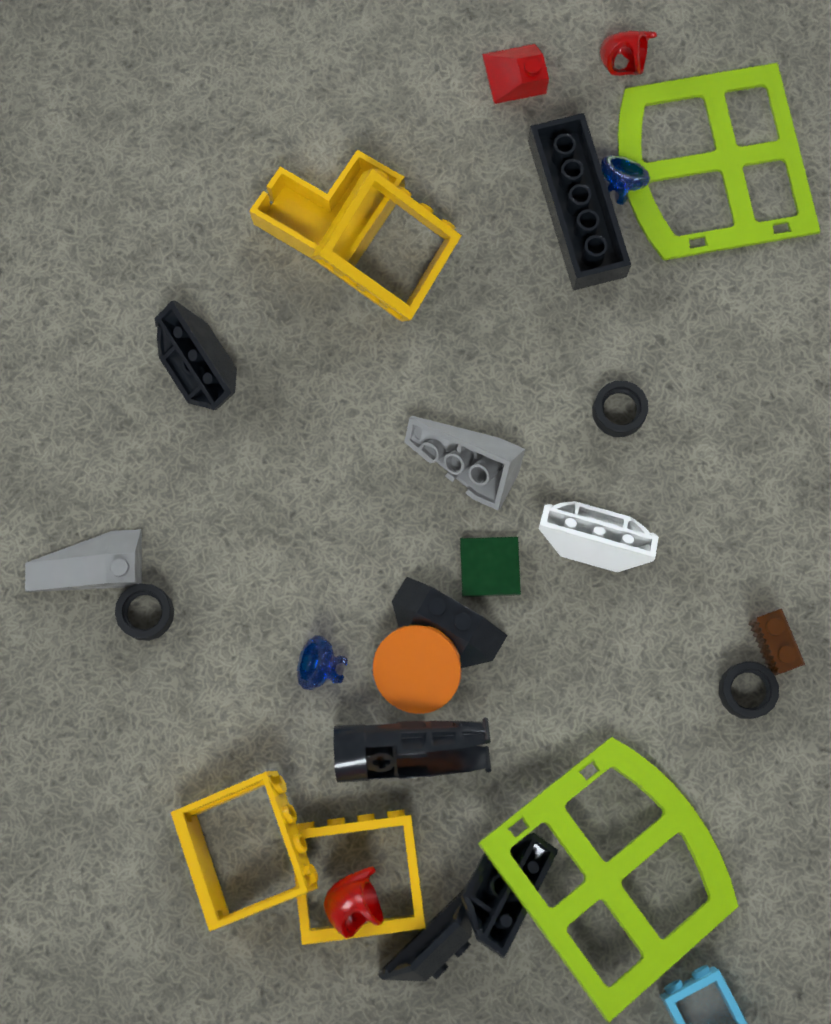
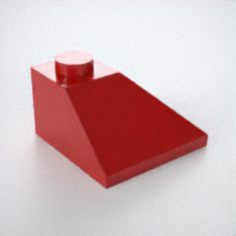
[482,44,549,104]

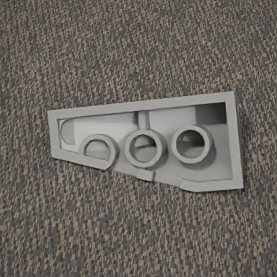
[404,416,525,510]
[25,529,142,592]

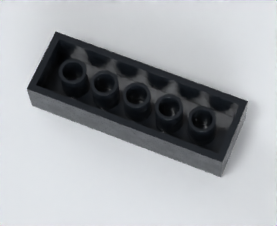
[528,113,631,291]

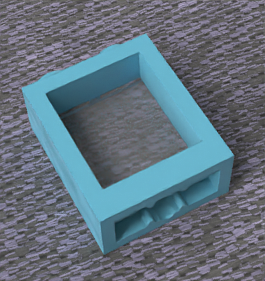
[660,965,747,1024]

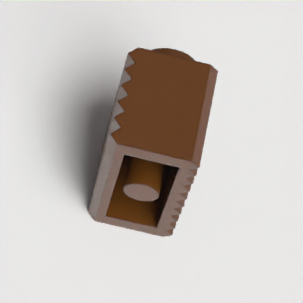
[748,608,805,675]

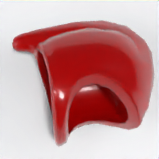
[600,31,657,76]
[324,866,384,938]

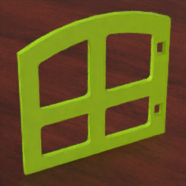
[617,63,821,261]
[478,737,739,1022]

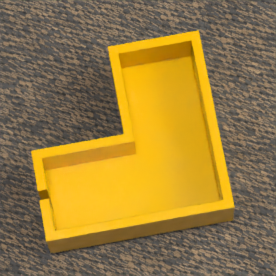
[249,150,405,267]

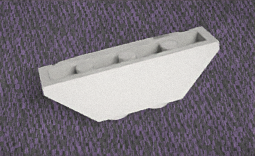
[539,501,659,572]

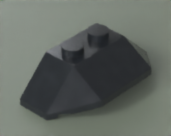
[154,301,237,410]
[392,577,508,669]
[461,833,558,958]
[378,888,472,981]

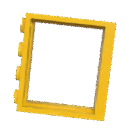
[311,168,462,322]
[170,771,318,932]
[294,809,425,945]

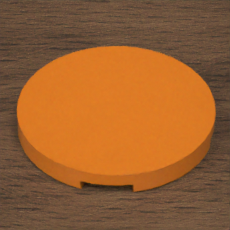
[373,625,462,714]

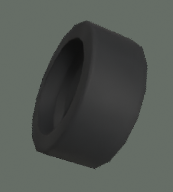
[592,381,648,437]
[115,583,174,641]
[719,661,779,719]

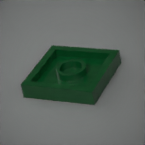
[460,537,521,597]

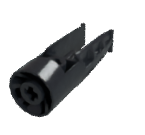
[333,718,491,783]

